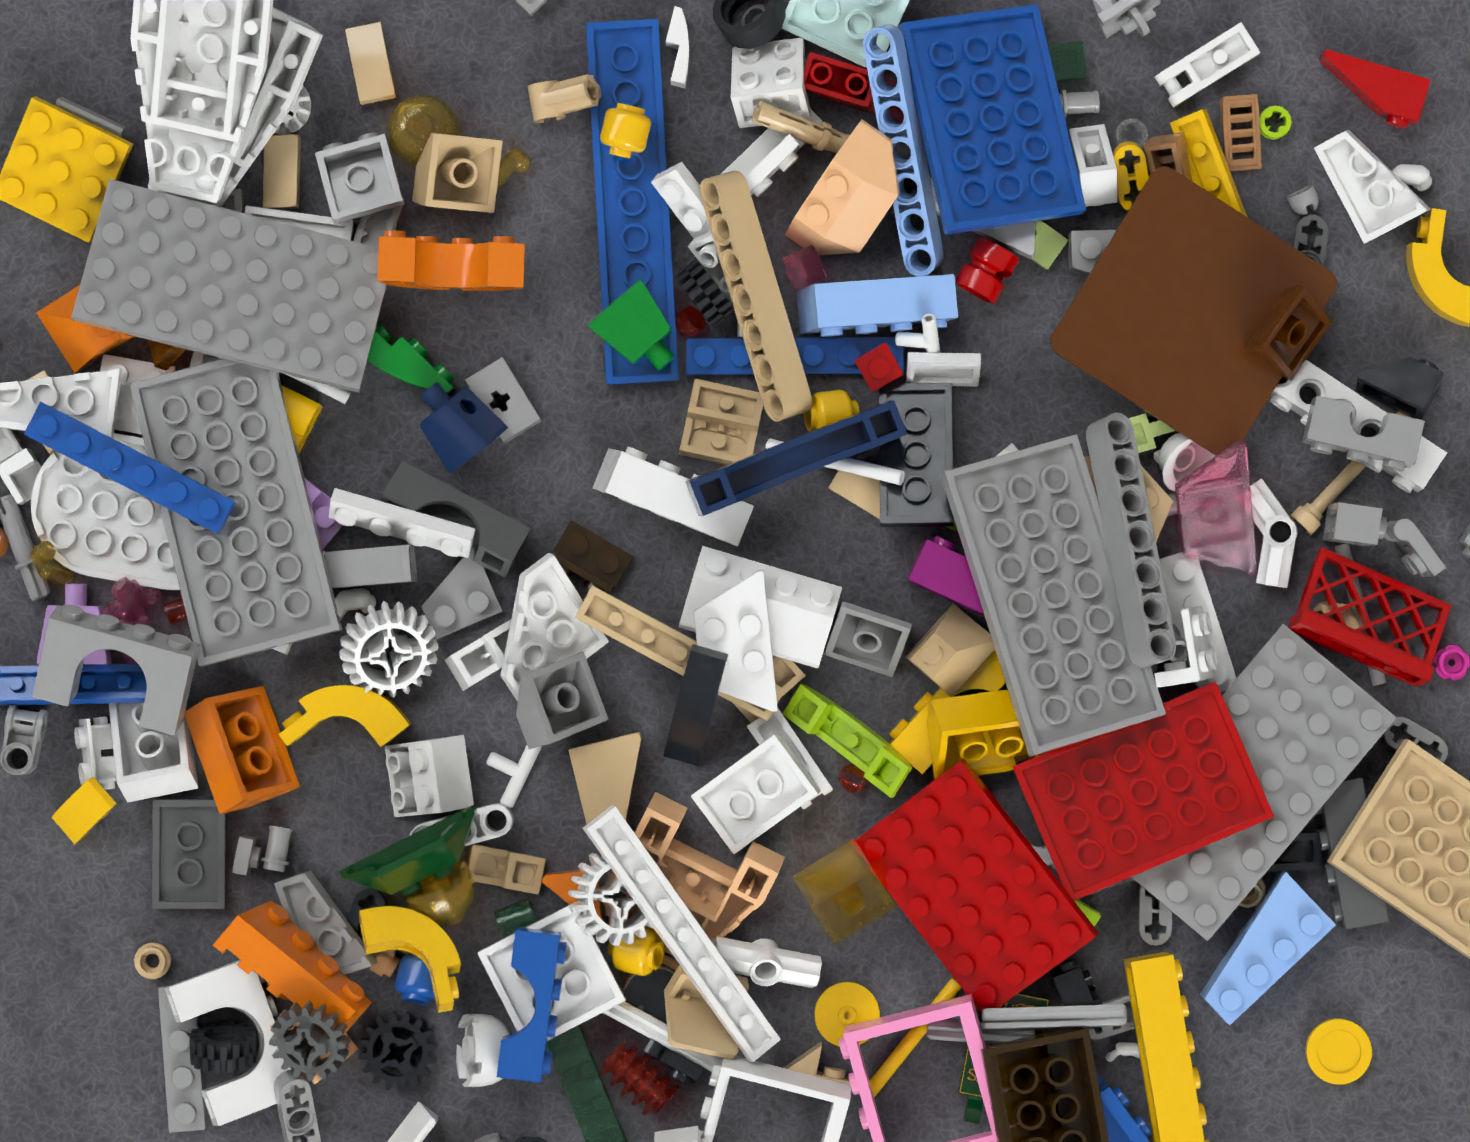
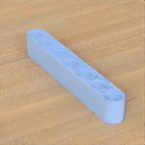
[863,24,944,277]

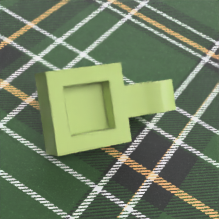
[1129,413,1176,453]

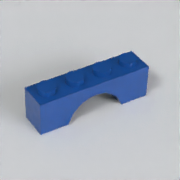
[496,927,567,1083]

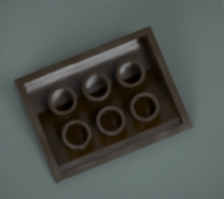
[981,1027,1109,1142]

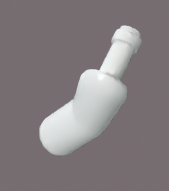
[1105,1042,1140,1062]

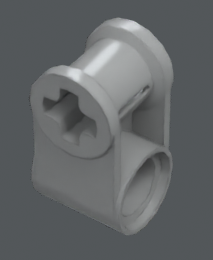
[0,705,48,775]

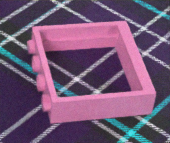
[839,994,997,1142]

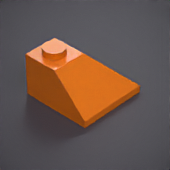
[36,285,131,374]

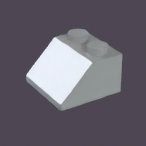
[516,651,609,749]

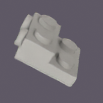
[315,133,405,224]

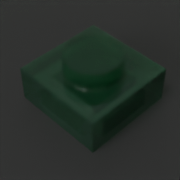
[1048,41,1087,82]

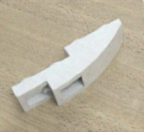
[651,162,732,302]

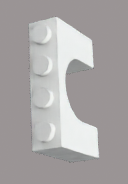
[164,960,296,1126]

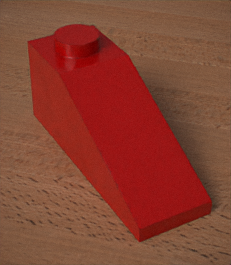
[1319,49,1431,129]

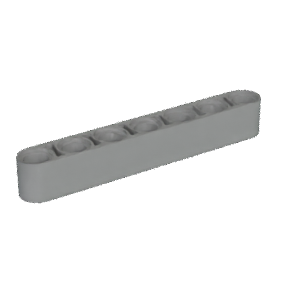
[1086,412,1176,668]

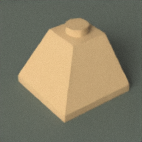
[412,133,503,213]
[905,603,995,697]

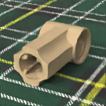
[528,75,601,123]

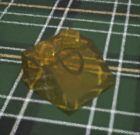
[792,838,896,944]

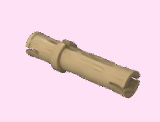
[752,101,850,154]

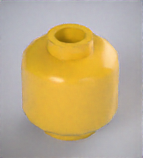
[600,103,651,159]
[803,389,859,431]
[608,928,665,976]

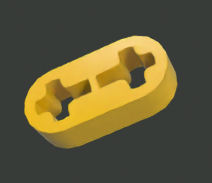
[1113,141,1149,211]

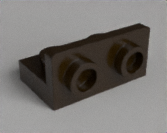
[550,520,634,594]

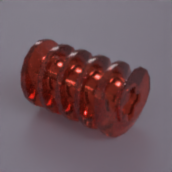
[599,1037,680,1116]

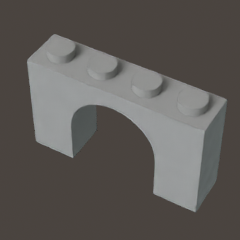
[32,605,200,736]

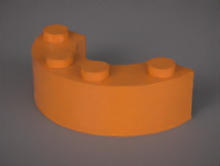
[377,230,525,291]

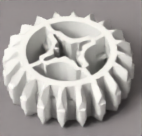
[339,601,438,698]
[568,853,653,946]

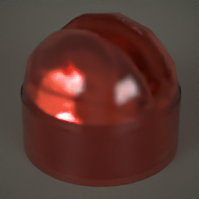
[675,306,706,338]
[838,763,867,793]

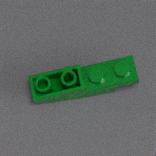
[368,322,456,395]

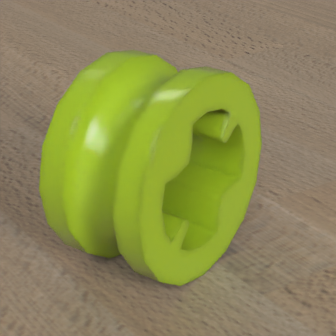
[1259,105,1292,140]

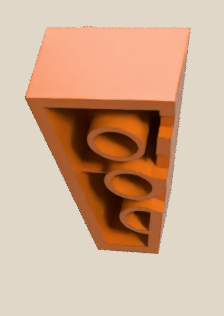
[213,900,372,1034]

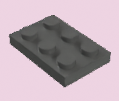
[152,799,227,909]

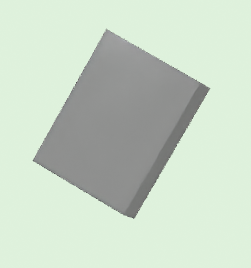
[824,601,912,677]

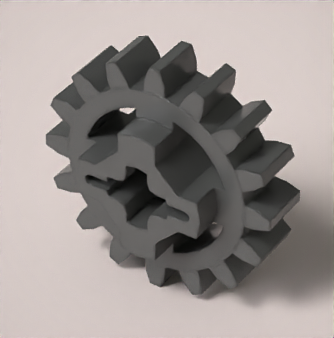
[269,1001,351,1081]

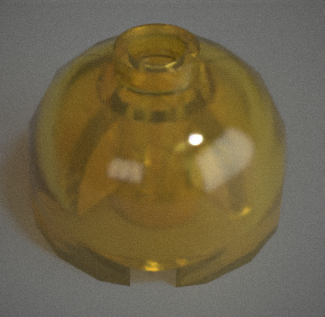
[387,94,460,166]
[400,860,475,926]

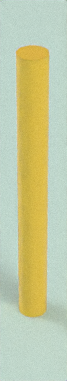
[870,978,962,1098]

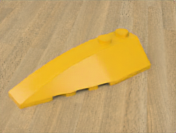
[927,690,1051,779]

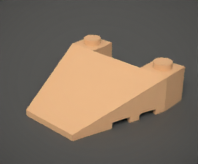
[623,792,785,970]

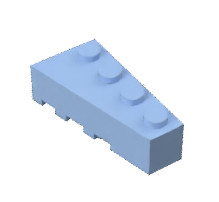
[796,274,958,337]
[1200,871,1336,1025]

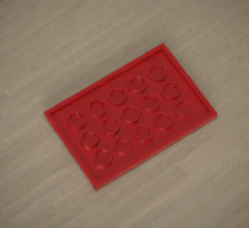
[1013,681,1274,901]
[851,758,1099,1014]

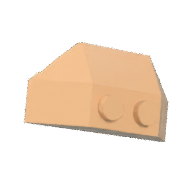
[785,119,900,256]

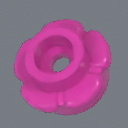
[1434,645,1470,681]

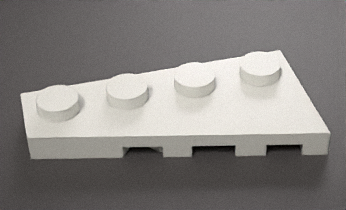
[0,368,122,438]

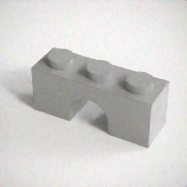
[1302,396,1425,471]

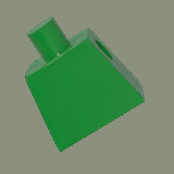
[588,280,675,371]

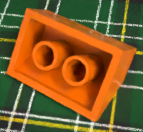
[184,686,300,814]

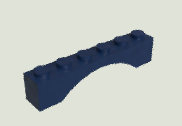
[685,400,907,516]

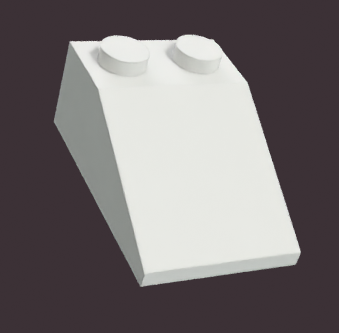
[109,703,199,803]

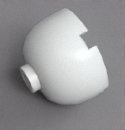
[456,1014,510,1087]

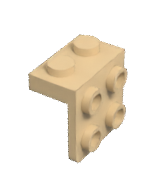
[664,964,749,1060]

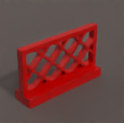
[1288,547,1451,687]

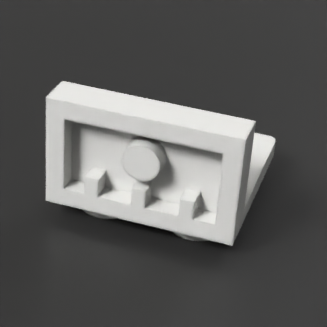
[731,38,811,128]
[1154,606,1217,688]

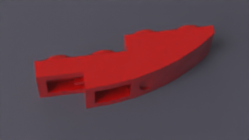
[804,52,904,123]

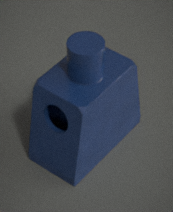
[420,381,508,473]

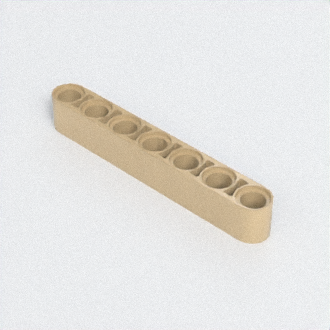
[700,171,812,422]

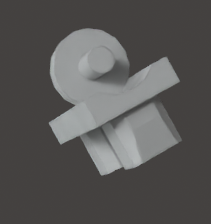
[1093,0,1161,39]

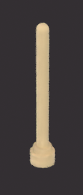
[1290,411,1412,536]

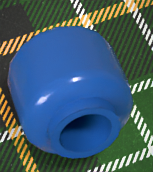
[394,955,435,1005]

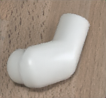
[1392,164,1432,191]
[335,588,376,621]

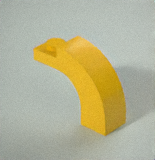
[1406,208,1470,327]
[278,685,412,747]
[359,906,461,1013]

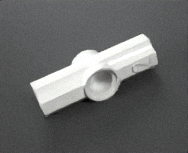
[712,936,822,988]

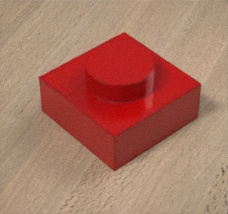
[854,342,904,392]

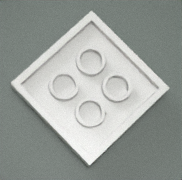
[478,902,626,1041]

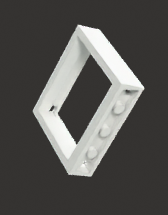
[699,1056,851,1142]

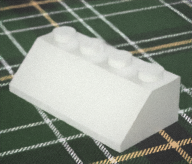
[679,546,842,669]

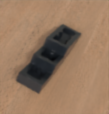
[663,644,728,766]

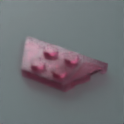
[1175,440,1258,575]

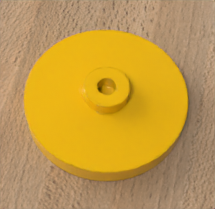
[814,982,880,1047]
[1305,1018,1372,1085]

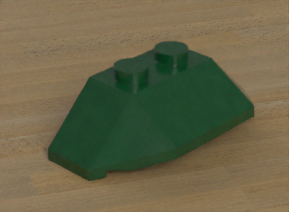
[339,804,477,897]

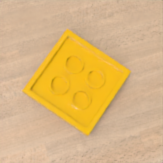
[0,96,133,243]

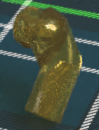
[496,149,531,194]
[30,541,73,585]

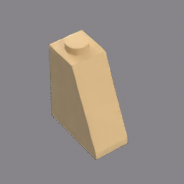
[568,731,642,824]

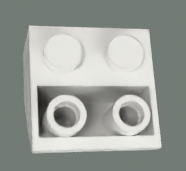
[385,735,474,817]

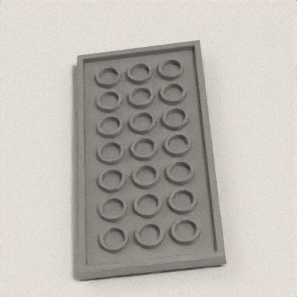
[71,179,387,393]
[130,359,342,667]
[940,434,1166,757]
[1132,624,1397,941]

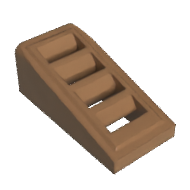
[1219,94,1262,172]
[1143,132,1191,181]

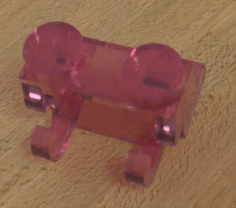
[101,577,162,626]

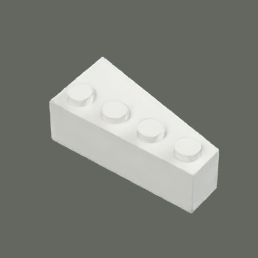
[593,447,754,546]

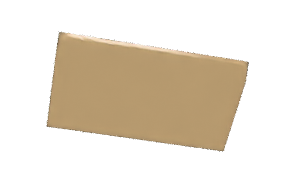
[263,134,301,209]

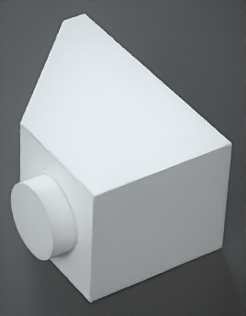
[1069,124,1118,207]

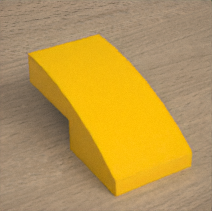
[51,776,117,844]

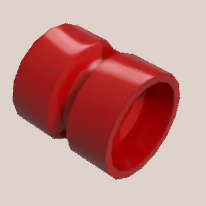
[955,237,1020,305]

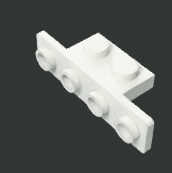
[721,110,823,197]

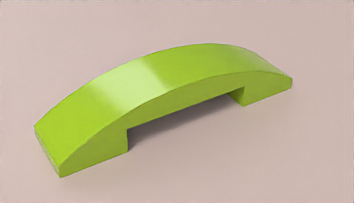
[782,684,912,798]

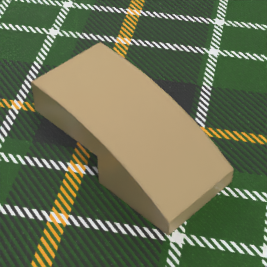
[345,22,396,105]
[828,470,880,520]
[464,844,546,895]

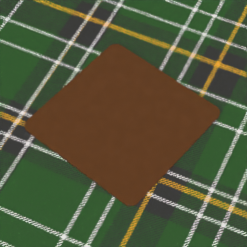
[1050,166,1337,458]

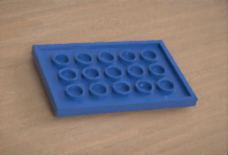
[898,4,1086,235]

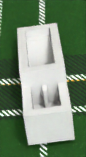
[445,620,511,691]

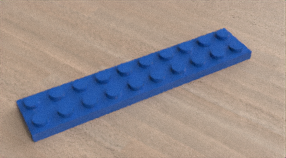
[586,19,679,385]

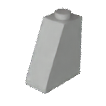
[325,545,417,588]

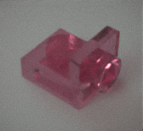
[782,245,828,291]

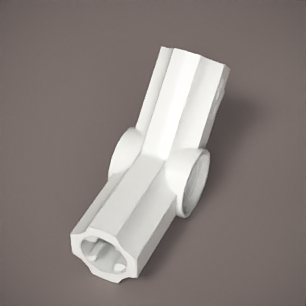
[1236,478,1298,588]

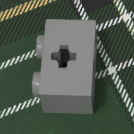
[465,357,542,443]
[1323,502,1387,546]

